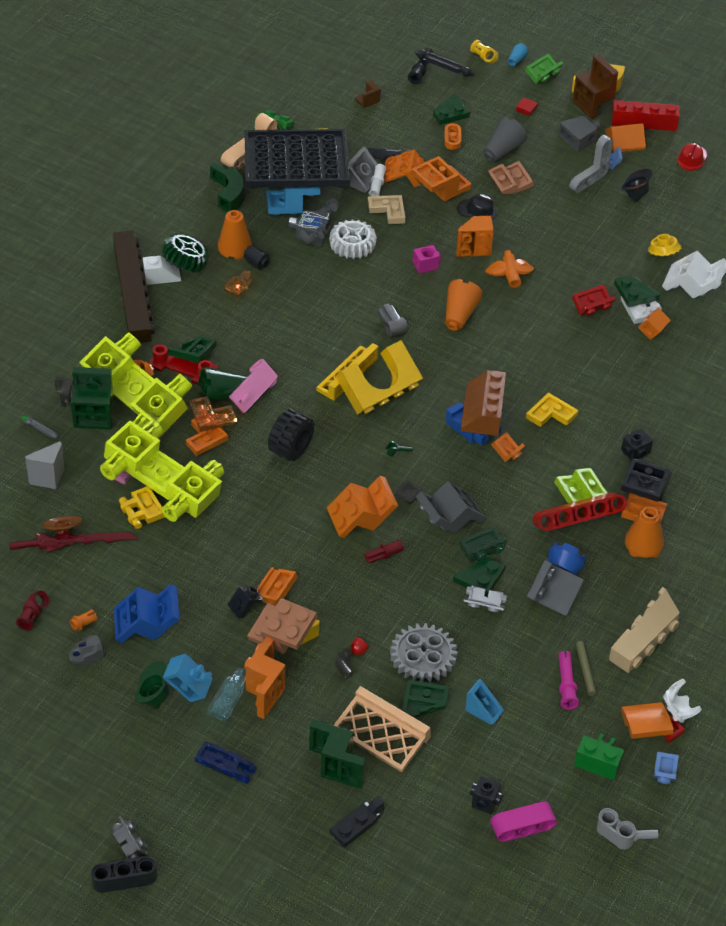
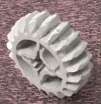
[329,219,377,260]

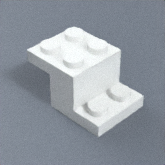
[662,251,726,298]

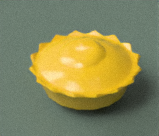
[648,234,682,257]

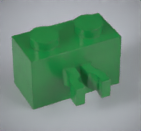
[574,733,624,780]

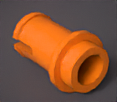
[70,609,98,631]

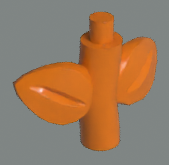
[485,250,534,288]

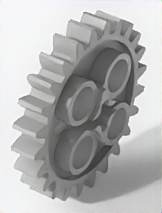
[390,623,457,683]

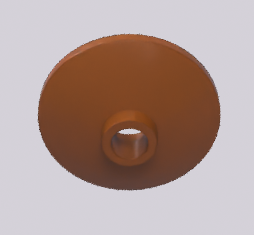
[43,516,82,534]

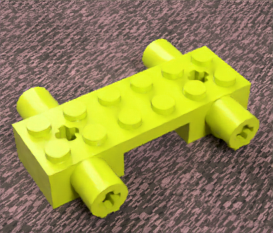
[79,332,193,434]
[100,420,224,522]

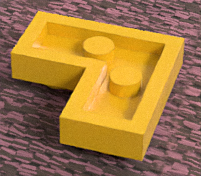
[526,393,579,427]

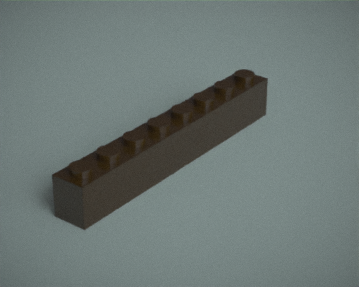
[113,230,155,343]

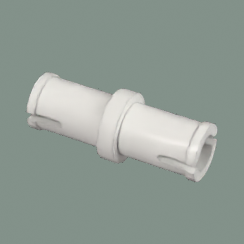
[369,164,386,196]

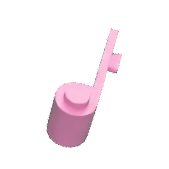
[229,359,278,413]

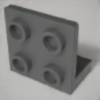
[527,560,584,616]

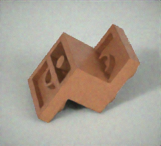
[247,598,318,655]

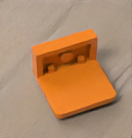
[384,149,425,187]

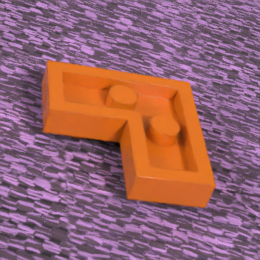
[186,412,228,457]

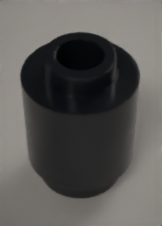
[243,246,270,270]

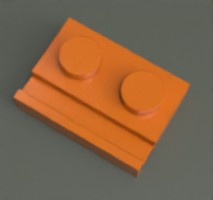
[621,493,667,521]
[257,567,298,605]

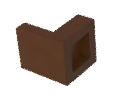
[355,80,381,108]

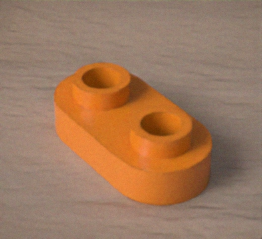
[444,123,461,150]

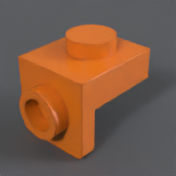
[491,432,525,462]

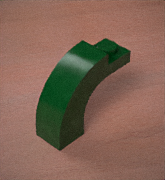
[210,162,244,212]

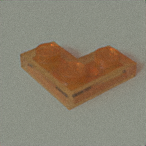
[189,396,237,432]

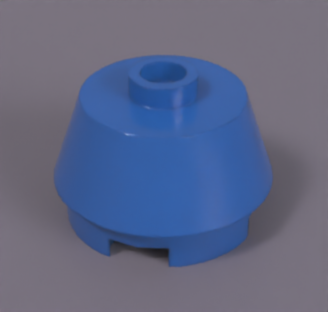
[547,542,586,575]

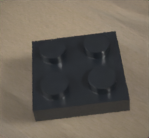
[621,458,673,502]

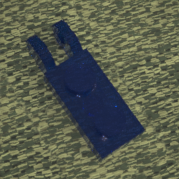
[194,741,257,784]

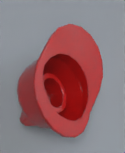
[677,143,707,171]

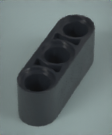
[91,856,157,893]

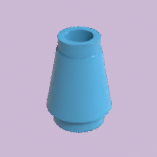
[508,43,528,66]

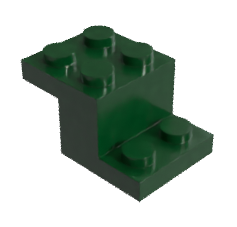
[71,367,114,430]
[309,720,365,789]

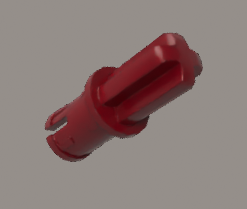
[364,540,404,563]

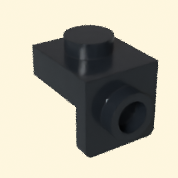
[227,586,263,618]

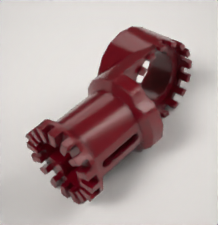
[16,590,50,631]

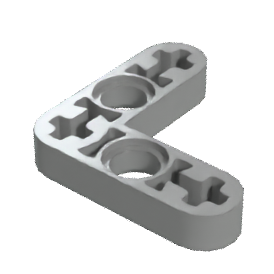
[569,135,613,193]

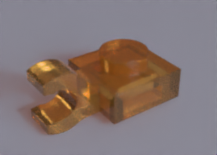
[224,270,253,298]

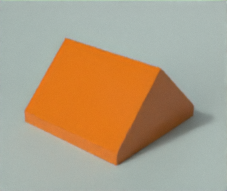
[605,123,646,152]

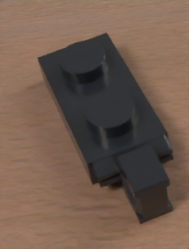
[330,797,385,848]

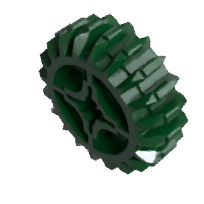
[162,233,210,273]

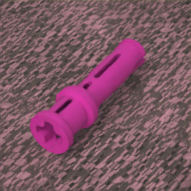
[558,651,579,710]

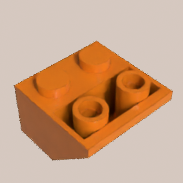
[456,216,494,257]

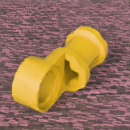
[470,40,499,64]

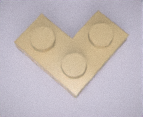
[368,195,405,224]

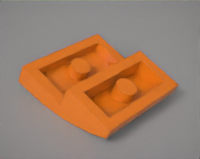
[621,702,674,739]

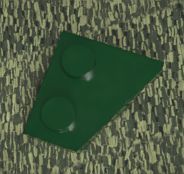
[453,557,506,597]
[402,680,449,717]

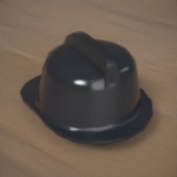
[621,169,652,202]
[457,194,497,219]

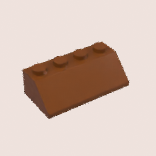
[461,370,506,436]

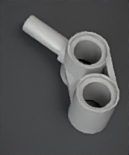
[596,808,658,850]

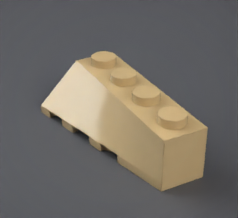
[609,587,680,673]

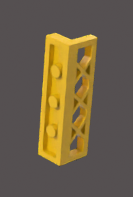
[316,343,379,401]

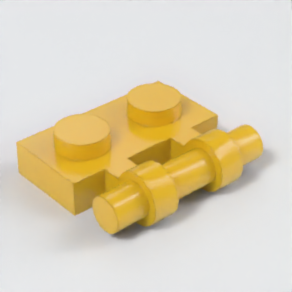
[119,486,165,529]

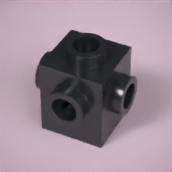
[621,428,653,461]
[470,776,503,815]

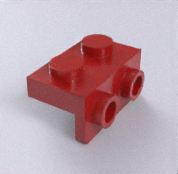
[571,284,616,316]

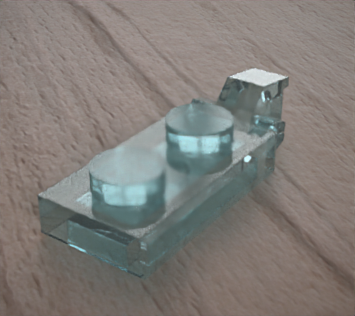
[206,667,245,722]

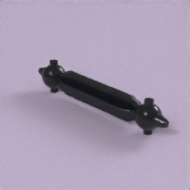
[414,49,474,77]

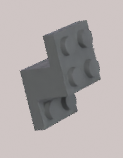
[416,481,487,534]

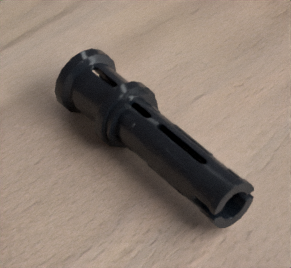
[408,48,433,84]

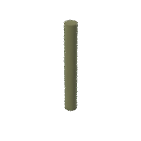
[576,641,596,696]

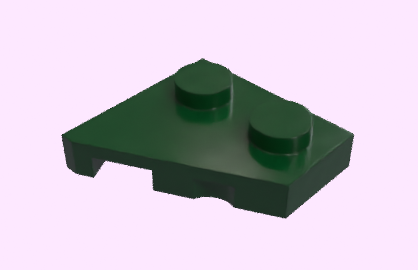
[433,94,470,125]
[614,275,660,307]
[168,336,217,363]

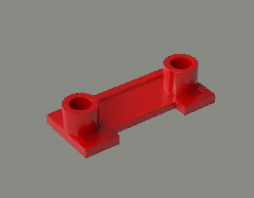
[148,344,219,385]

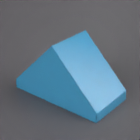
[465,679,504,725]

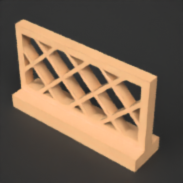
[333,686,431,772]

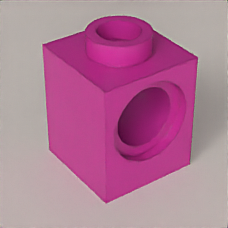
[413,245,441,274]

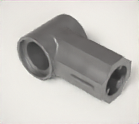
[378,303,408,337]

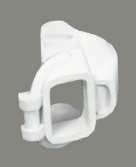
[663,679,702,723]

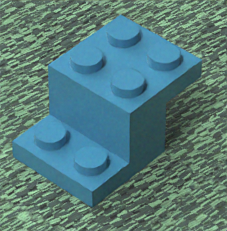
[266,186,320,215]

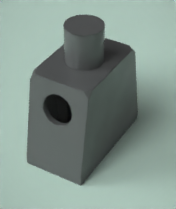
[558,116,600,152]

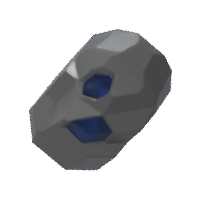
[69,634,104,665]

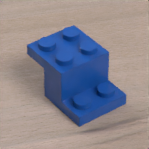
[114,584,180,643]

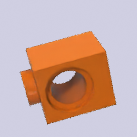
[638,308,670,340]

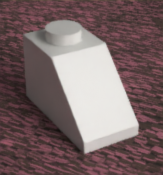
[143,256,181,285]

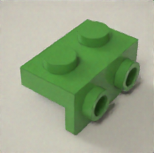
[524,53,564,84]

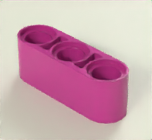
[490,801,557,842]

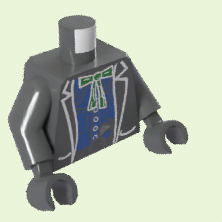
[288,198,338,247]

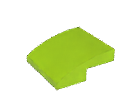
[554,468,607,508]

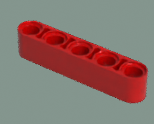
[532,492,627,531]

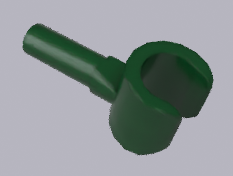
[385,441,413,456]

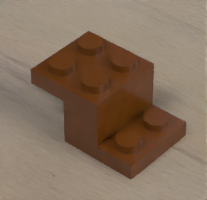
[572,54,618,119]

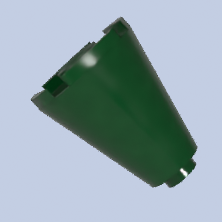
[198,367,247,404]

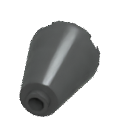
[483,116,527,162]

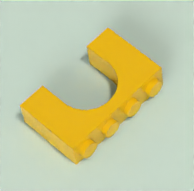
[336,340,423,415]

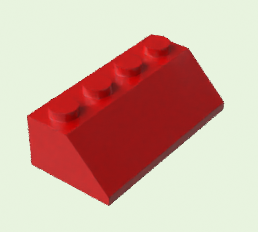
[611,100,680,131]

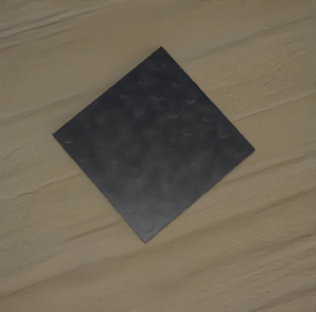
[244,129,350,189]

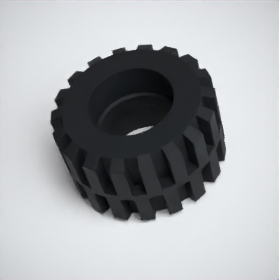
[268,408,315,461]

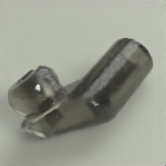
[335,648,353,679]

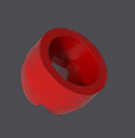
[350,637,369,655]

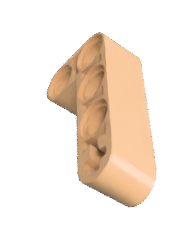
[221,113,277,170]

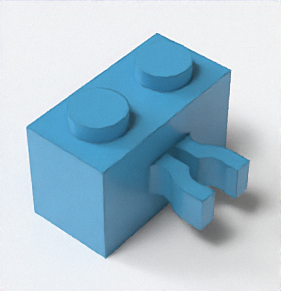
[163,654,213,702]

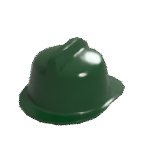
[135,661,169,709]

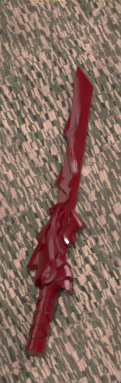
[9,531,139,553]

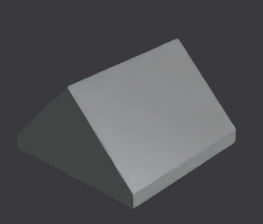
[348,146,377,193]
[25,441,65,489]

